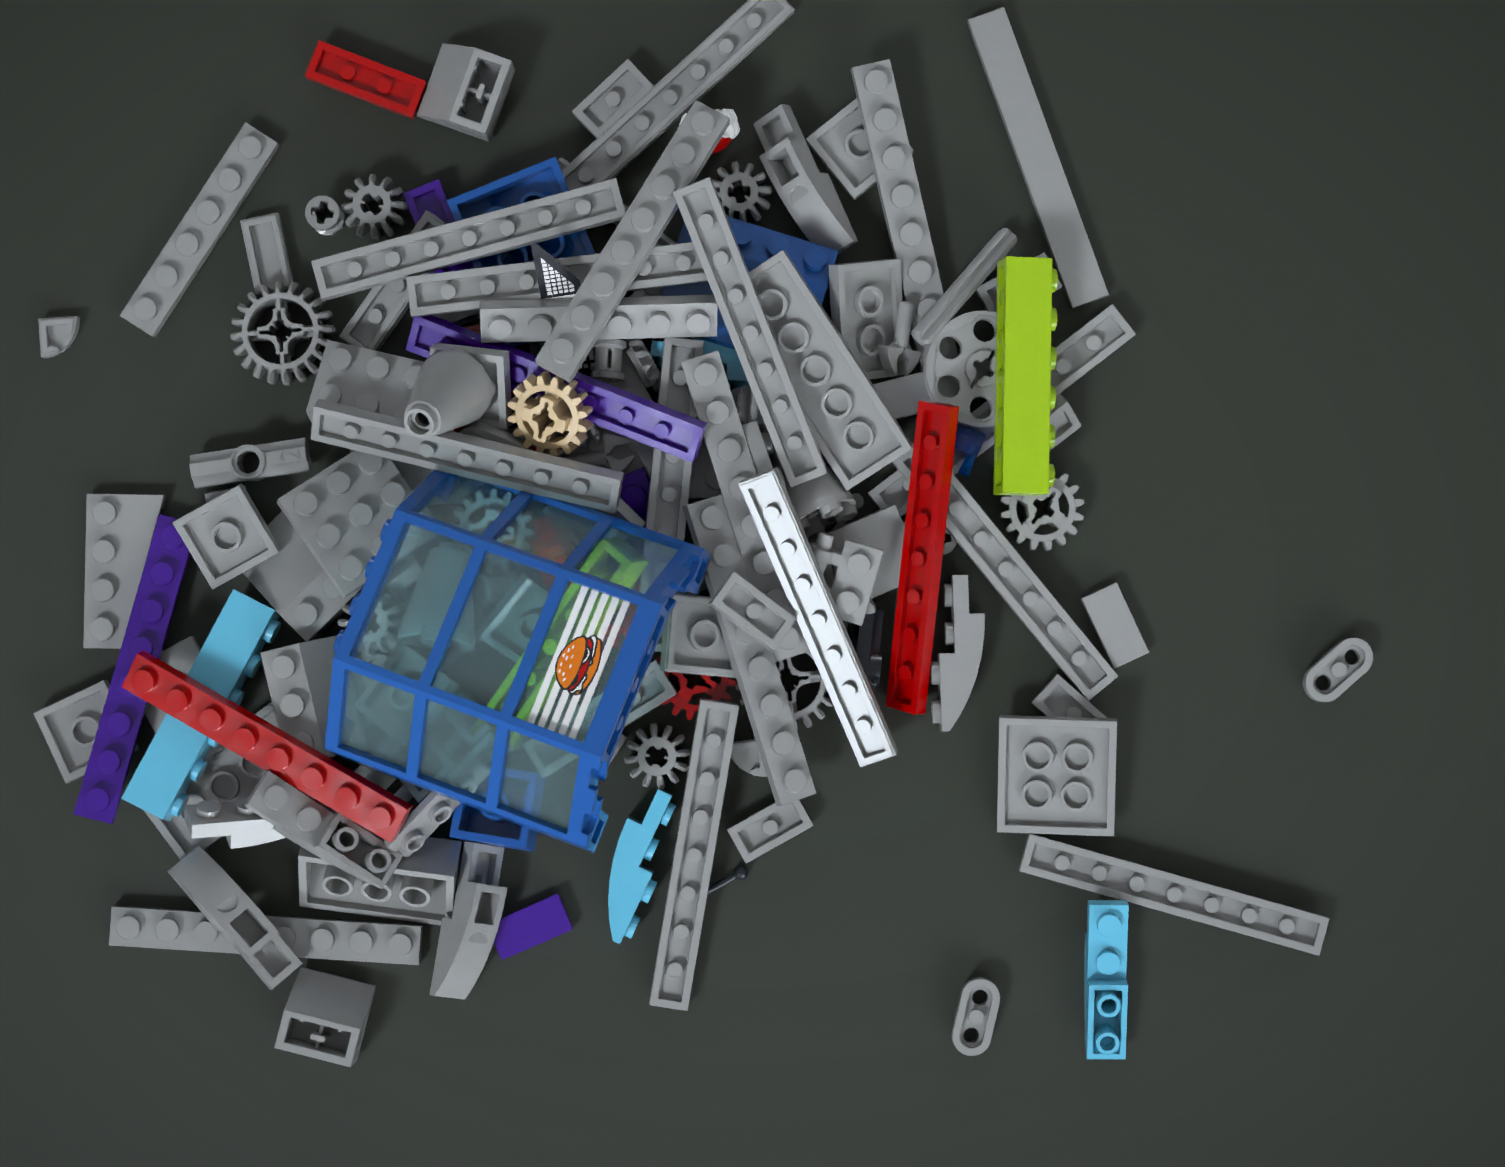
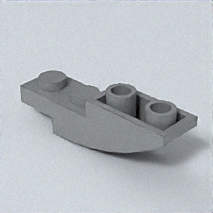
[753,104,858,255]
[930,575,985,731]
[244,771,403,889]
[184,785,338,849]
[429,841,507,1000]
[167,846,303,990]

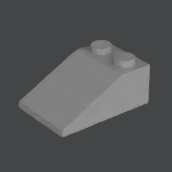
[243,511,363,642]

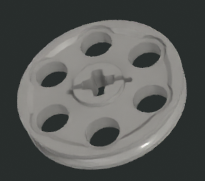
[923,311,996,428]

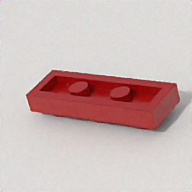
[305,40,428,120]

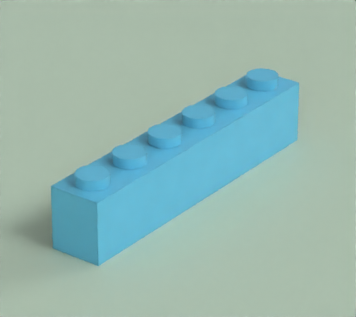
[121,589,281,821]

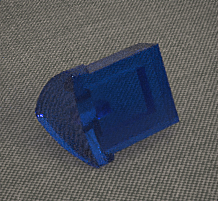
[955,423,986,477]

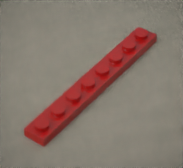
[886,400,959,715]
[122,650,413,843]

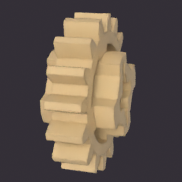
[507,371,593,457]

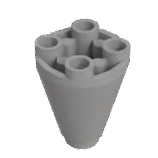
[404,347,496,438]
[769,440,858,540]

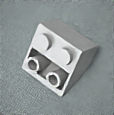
[417,43,515,142]
[274,966,376,1067]

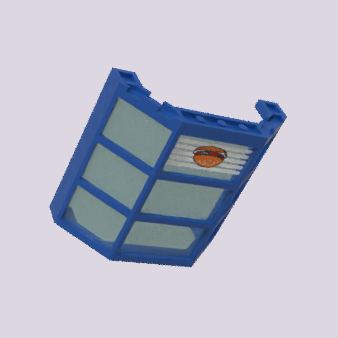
[325,470,711,853]

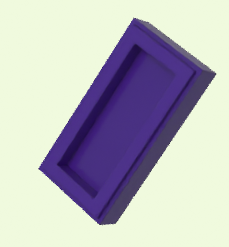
[494,893,573,960]

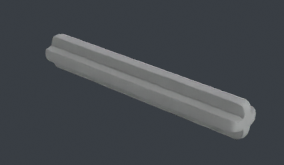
[911,227,1017,346]

